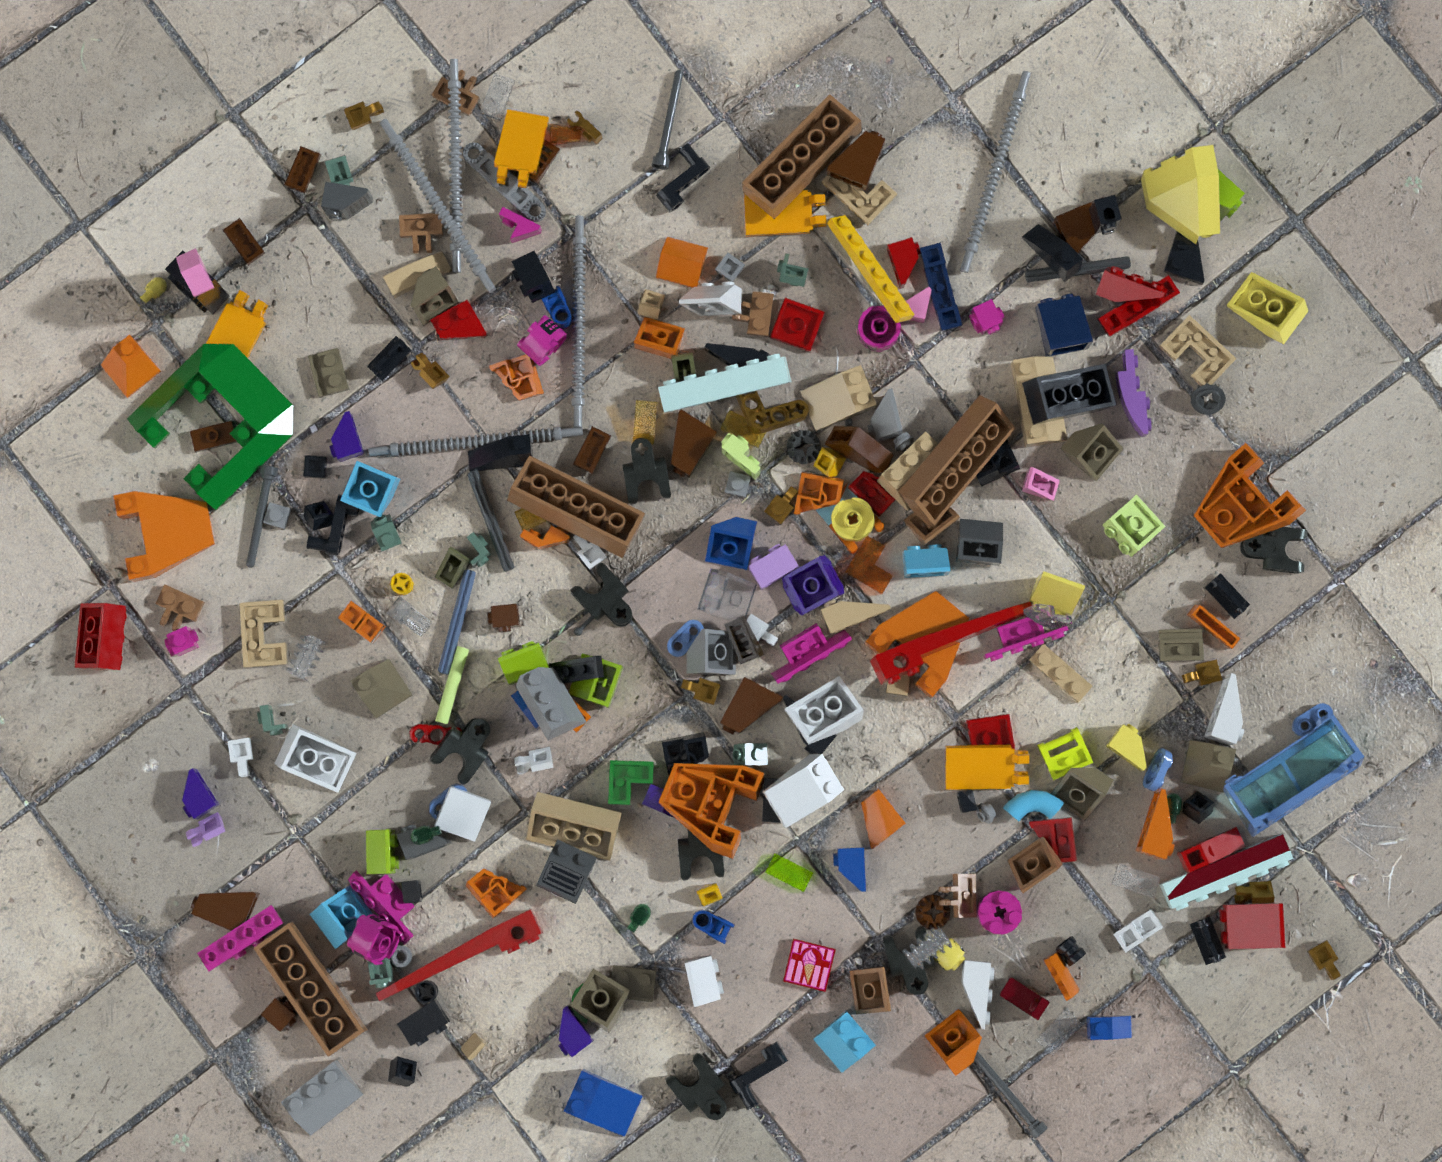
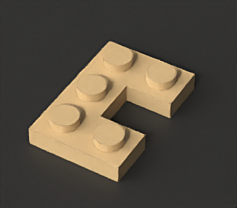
[821,176,897,226]
[1159,315,1236,386]
[239,600,288,668]

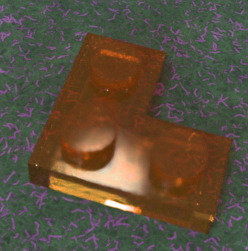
[845,536,893,595]

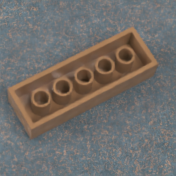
[742,94,862,219]
[898,395,1016,526]
[507,455,645,558]
[253,922,368,1057]

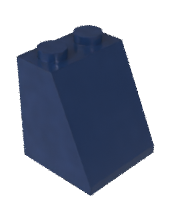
[1035,294,1093,357]

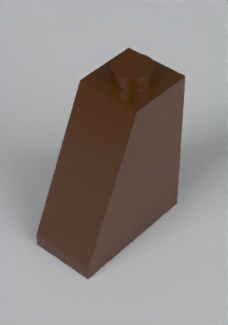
[826,131,885,191]
[1054,197,1103,254]
[671,409,717,478]
[825,426,894,473]
[720,677,783,735]
[190,892,260,931]

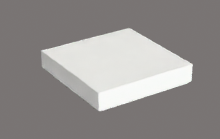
[434,786,491,842]

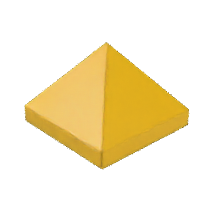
[696,883,723,906]

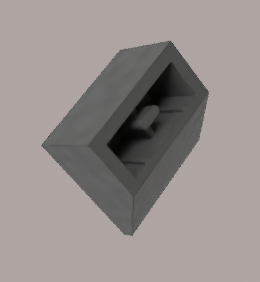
[956,519,1003,566]

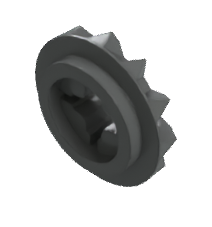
[1191,383,1226,415]
[787,430,821,464]

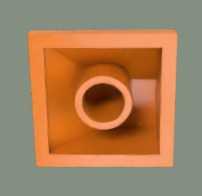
[101,334,161,398]
[924,1009,982,1076]

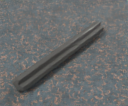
[1025,256,1131,282]
[467,470,514,572]

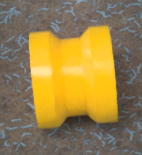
[390,573,414,595]

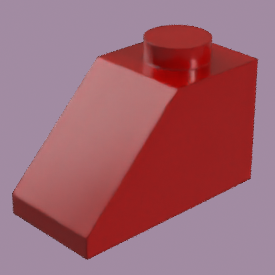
[887,237,921,289]

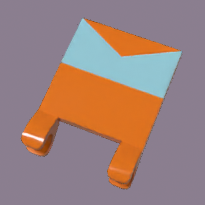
[815,483,884,554]

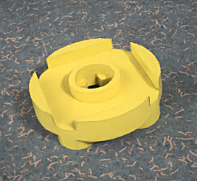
[831,497,875,542]

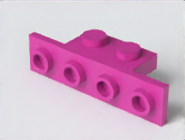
[984,614,1069,662]
[771,623,852,684]
[348,870,415,945]
[197,905,283,972]

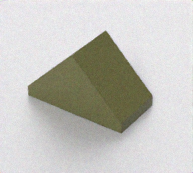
[671,352,696,383]
[435,547,471,589]

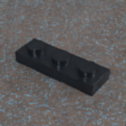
[549,656,604,684]

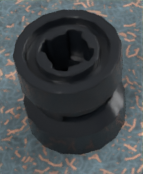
[1056,936,1086,967]
[415,980,439,1003]

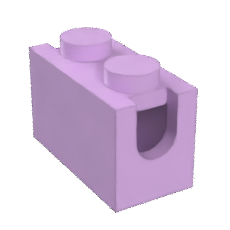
[748,544,799,590]

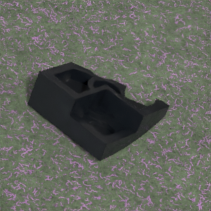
[976,439,1021,487]
[661,732,709,777]

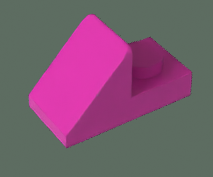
[499,207,542,243]

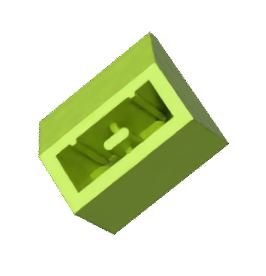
[498,641,550,685]
[569,653,623,708]
[366,829,399,874]

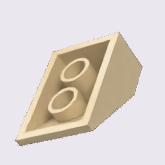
[800,365,877,431]

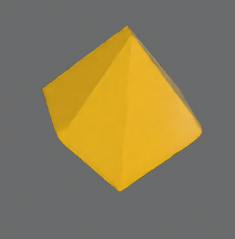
[813,447,846,477]

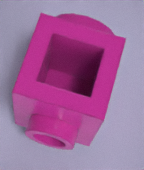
[969,299,1004,335]
[164,626,199,656]

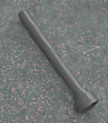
[652,70,683,170]
[246,465,279,568]
[974,1051,1048,1139]

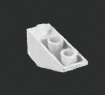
[961,960,994,1029]

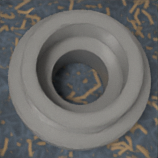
[893,432,914,452]
[976,802,996,824]
[390,945,412,967]

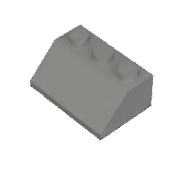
[516,667,586,740]
[281,1060,364,1136]

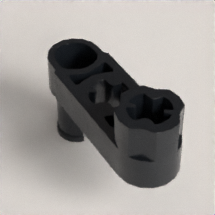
[656,144,710,213]
[307,494,360,556]
[729,1041,788,1110]

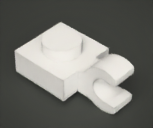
[573,535,607,570]
[741,614,778,647]
[228,738,253,778]
[514,747,553,774]

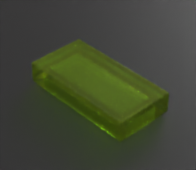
[765,853,813,892]

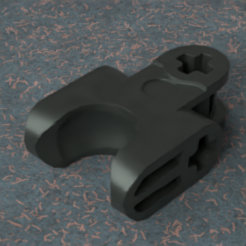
[622,438,671,505]
[1240,527,1307,574]
[570,562,632,627]
[430,718,490,785]
[678,829,724,881]
[882,926,935,995]
[665,1053,727,1120]

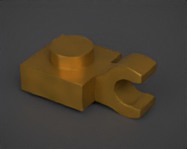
[344,101,384,130]
[567,110,603,145]
[411,352,450,389]
[764,486,798,525]
[1181,659,1222,686]
[680,678,721,705]
[1234,881,1275,904]
[1307,940,1341,980]

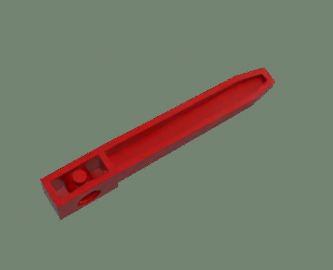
[870,601,1033,685]
[376,909,543,1001]

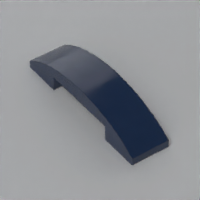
[920,242,962,331]

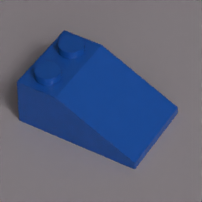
[564,1069,643,1137]

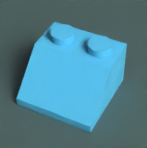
[340,461,400,517]
[903,544,950,578]
[309,885,373,949]
[813,1011,876,1073]

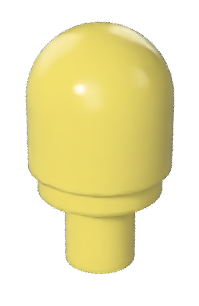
[140,277,167,303]

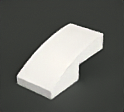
[1113,909,1163,953]

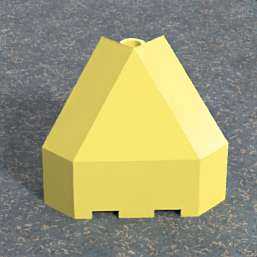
[1141,145,1220,244]

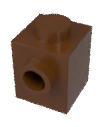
[487,604,520,633]
[261,997,298,1032]

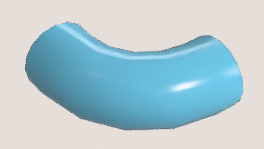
[1003,790,1064,821]

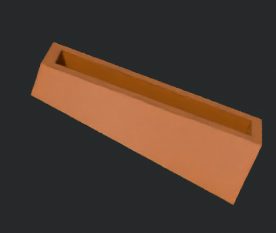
[1187,604,1240,649]

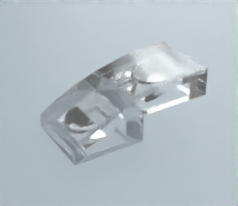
[1023,604,1072,630]

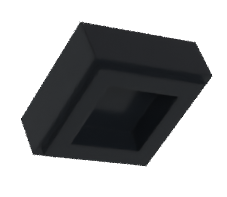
[303,455,327,479]

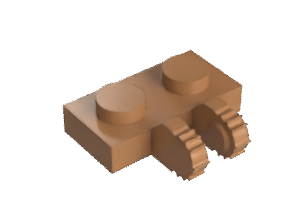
[432,70,480,117]
[399,213,443,254]
[732,292,774,337]
[155,584,205,631]
[939,873,977,918]

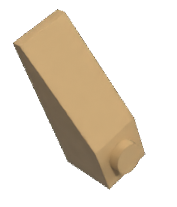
[820,600,891,635]

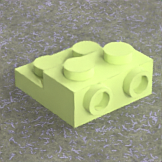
[721,433,761,480]
[1103,495,1166,557]

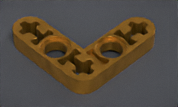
[736,391,809,434]

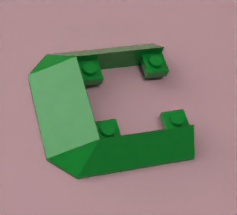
[127,344,294,510]

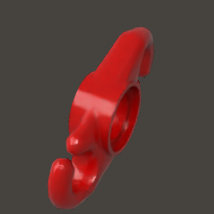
[409,724,462,745]

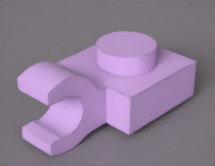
[186,812,225,847]

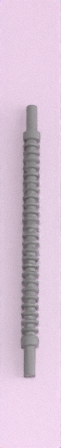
[448,59,463,273]
[960,71,1031,273]
[380,119,496,293]
[571,215,586,428]
[369,427,583,456]

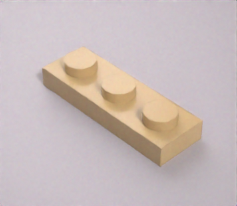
[1029,644,1093,703]

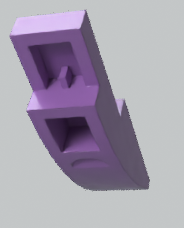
[1115,349,1152,437]

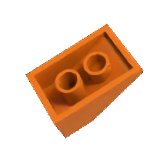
[1135,788,1175,860]

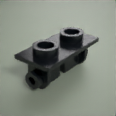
[367,336,412,381]
[1205,573,1250,619]
[1190,916,1226,965]

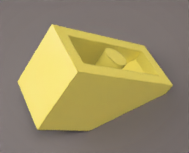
[1106,724,1147,772]

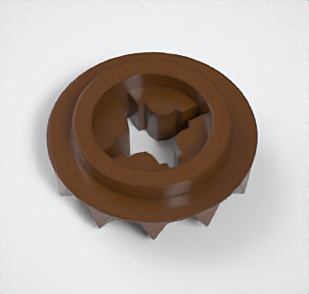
[915,895,950,930]

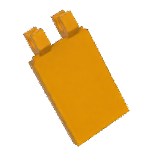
[494,109,549,188]
[744,190,826,237]
[206,290,268,358]
[945,745,1029,790]

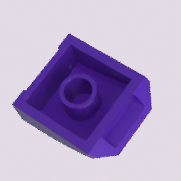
[782,555,844,615]

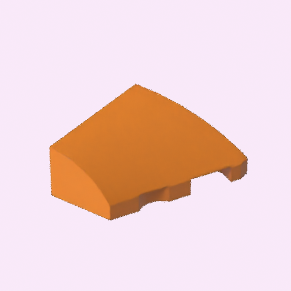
[489,354,544,401]
[794,472,844,515]
[861,789,906,849]
[465,868,527,919]
[1043,952,1080,1001]

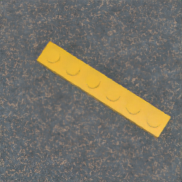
[827,215,915,323]

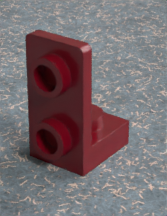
[999,977,1050,1020]

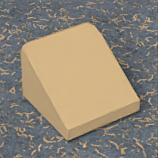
[638,289,665,320]
[886,674,910,697]
[461,1033,487,1060]

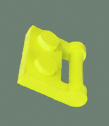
[1037,727,1094,780]

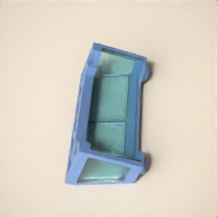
[1223,714,1364,837]

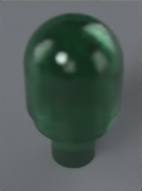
[1167,793,1182,824]
[410,825,442,845]
[627,904,651,933]

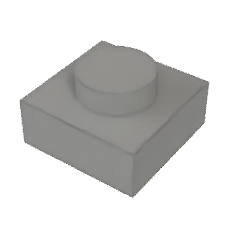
[715,252,745,282]
[725,471,751,498]
[263,502,291,530]

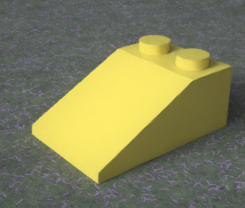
[1227,272,1308,344]
[1029,571,1085,618]

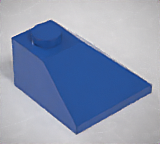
[705,517,757,570]

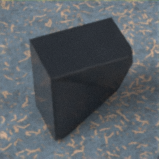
[303,501,333,531]
[956,789,979,813]
[1182,791,1214,824]
[401,880,423,903]
[388,1056,417,1087]

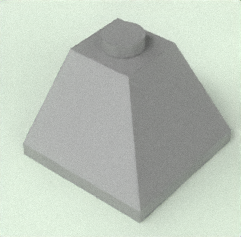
[867,388,902,442]
[687,629,736,675]

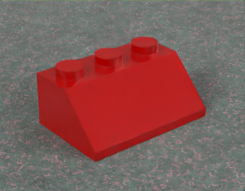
[74,603,127,670]

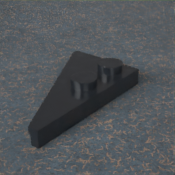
[1163,231,1205,285]

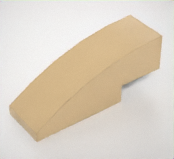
[383,252,452,299]

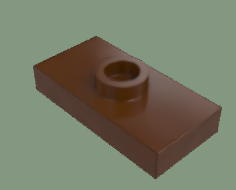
[284,146,321,194]
[223,218,265,265]
[190,421,237,453]
[573,426,611,474]

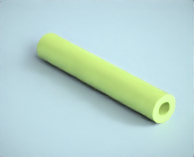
[435,646,469,725]

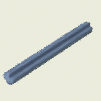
[438,570,476,675]

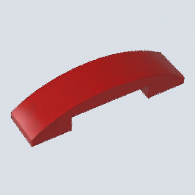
[1097,275,1180,337]

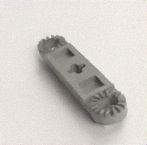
[463,142,546,222]

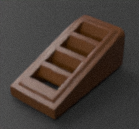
[529,140,560,185]

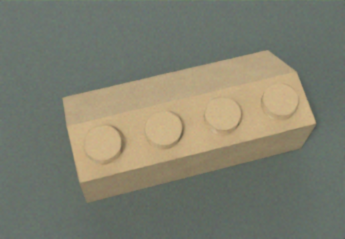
[1010,356,1067,448]
[526,792,622,861]

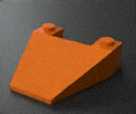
[1194,443,1306,548]
[113,491,215,582]
[864,591,969,698]
[659,763,764,859]

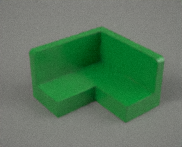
[608,760,654,805]

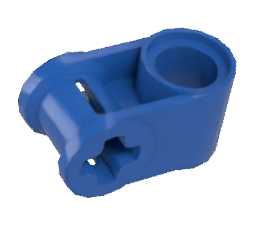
[542,285,572,329]
[692,909,735,944]

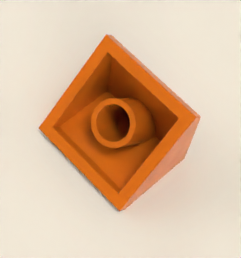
[656,237,708,288]
[634,317,685,359]

